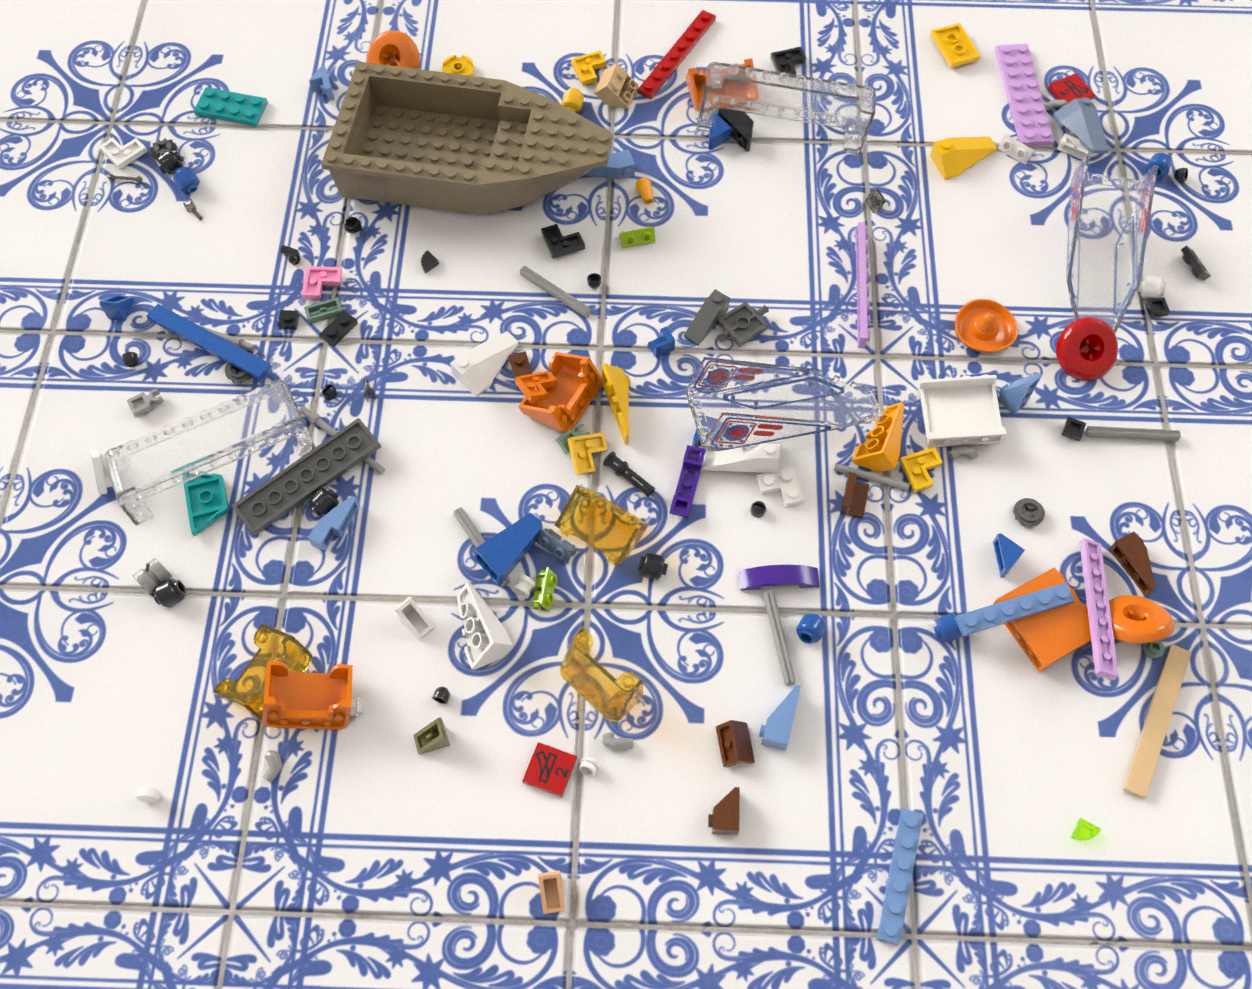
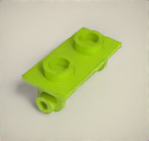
[619,226,656,248]
[532,567,557,612]

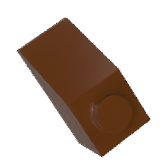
[708,787,740,835]

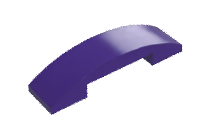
[669,445,706,518]
[739,564,820,590]

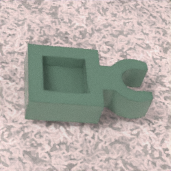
[555,424,590,455]

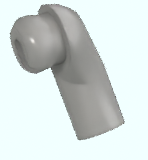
[602,732,633,749]
[262,750,282,783]

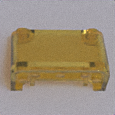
[554,485,650,566]
[213,624,312,721]
[560,627,643,722]

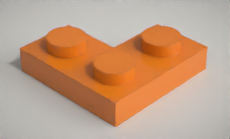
[515,371,557,403]

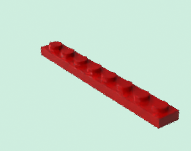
[638,10,716,100]

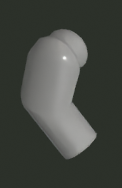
[1044,100,1068,111]
[948,445,978,460]

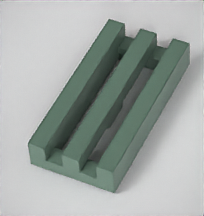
[304,297,343,324]

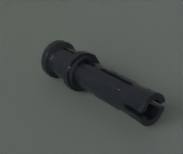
[603,451,655,497]

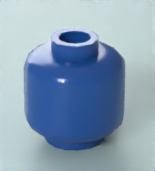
[1147,153,1173,178]
[173,167,200,193]
[933,613,962,642]
[796,614,826,644]

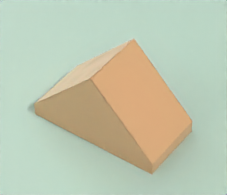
[538,871,565,914]

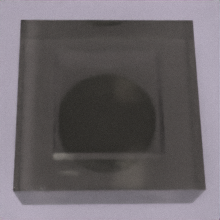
[865,188,886,213]

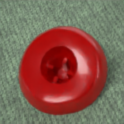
[1056,317,1118,381]

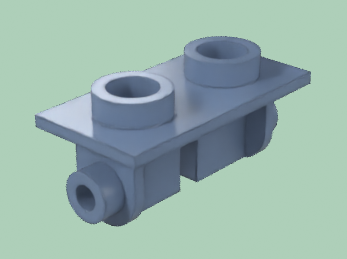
[537,528,577,564]

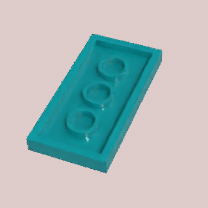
[194,87,268,127]

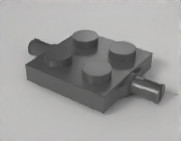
[717,301,769,347]

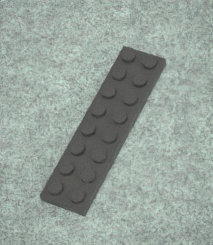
[231,418,381,536]

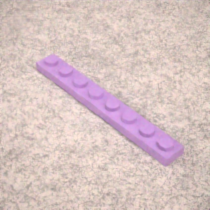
[855,222,871,348]
[1080,538,1119,680]

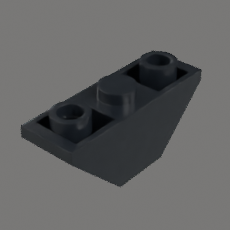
[718,109,754,152]

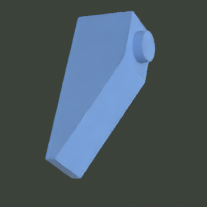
[585,150,635,179]
[998,373,1042,415]
[759,685,801,751]

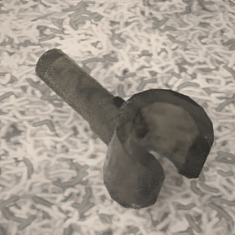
[183,199,203,221]
[364,379,376,402]

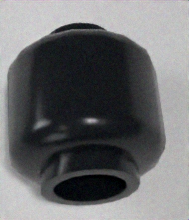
[157,149,184,175]
[310,487,339,516]
[638,552,668,580]
[153,578,186,608]

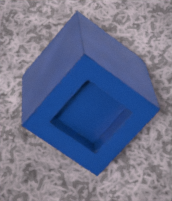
[648,327,675,358]

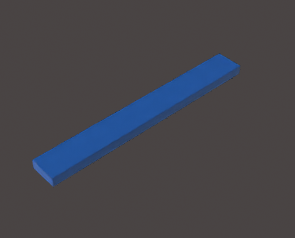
[146,304,272,380]

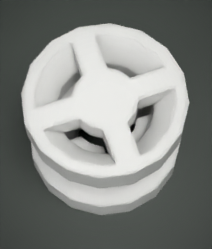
[511,574,536,598]

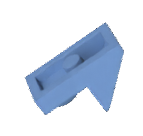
[309,65,334,101]

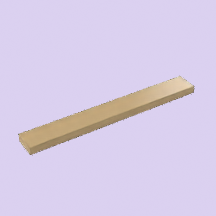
[1123,644,1192,799]

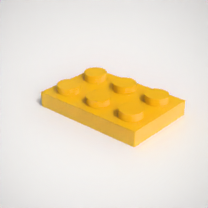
[930,23,980,68]

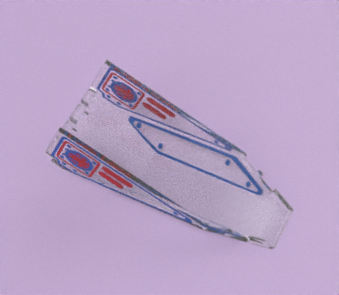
[1066,156,1158,333]
[686,357,883,452]

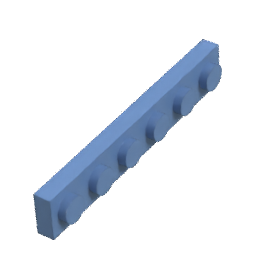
[954,582,1075,637]
[876,808,923,945]

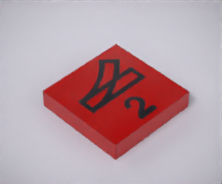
[1048,73,1095,104]
[522,742,577,797]

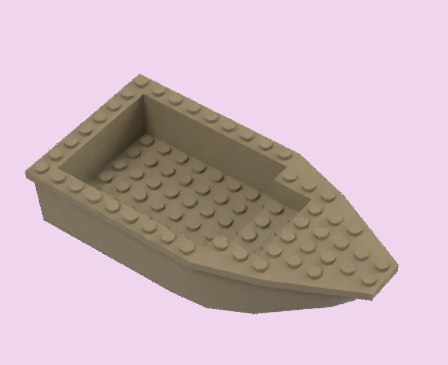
[321,61,613,214]

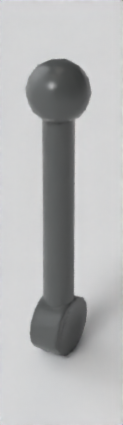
[107,174,142,183]

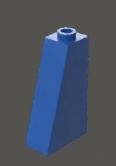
[474,512,543,586]

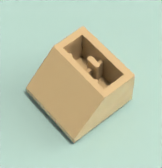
[594,63,639,109]

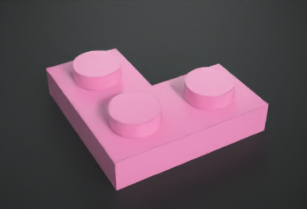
[302,266,343,300]

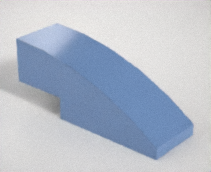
[308,496,360,551]

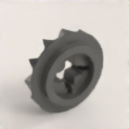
[150,138,178,160]
[225,363,251,383]
[1013,498,1045,527]

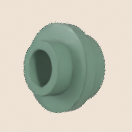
[1143,641,1165,659]

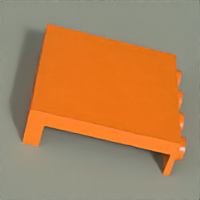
[993,567,1091,673]

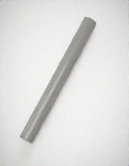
[834,463,910,491]

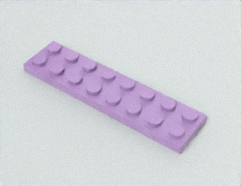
[995,44,1055,146]

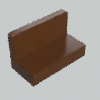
[840,472,869,519]
[716,720,755,768]

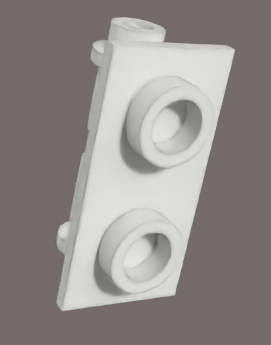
[997,134,1034,165]
[1057,134,1092,162]

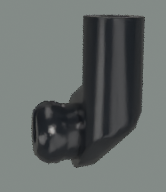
[280,245,301,265]

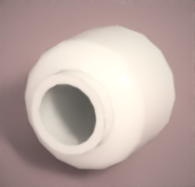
[1137,276,1166,299]

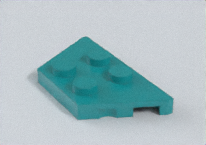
[181,469,230,536]

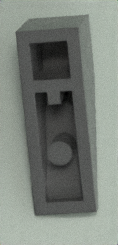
[684,289,730,346]

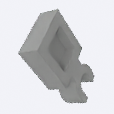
[127,389,164,417]

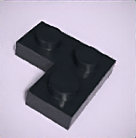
[770,47,806,80]
[541,224,585,259]

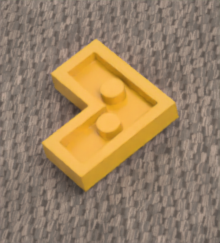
[571,50,606,86]
[567,432,608,476]
[899,447,943,493]

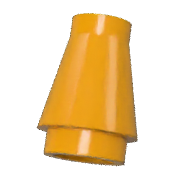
[635,177,654,204]

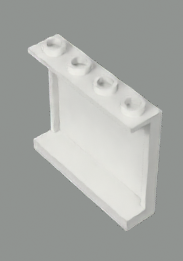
[919,374,1006,448]

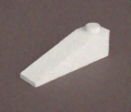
[450,331,519,397]
[703,441,780,473]
[457,582,513,670]

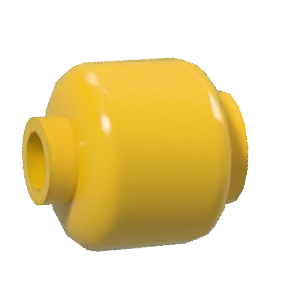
[561,88,584,113]

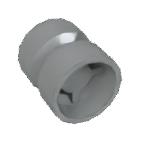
[132,557,172,595]

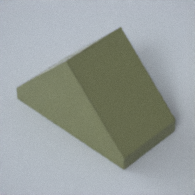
[413,718,450,755]

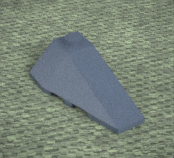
[1053,98,1109,153]

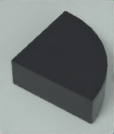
[421,250,439,273]

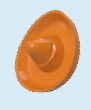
[366,30,420,69]
[955,299,1018,353]
[1109,595,1175,643]

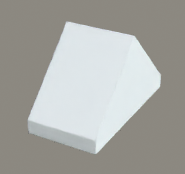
[395,597,434,640]

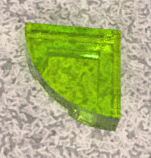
[1070,818,1101,841]

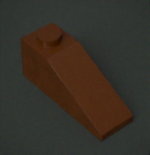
[1109,532,1156,597]

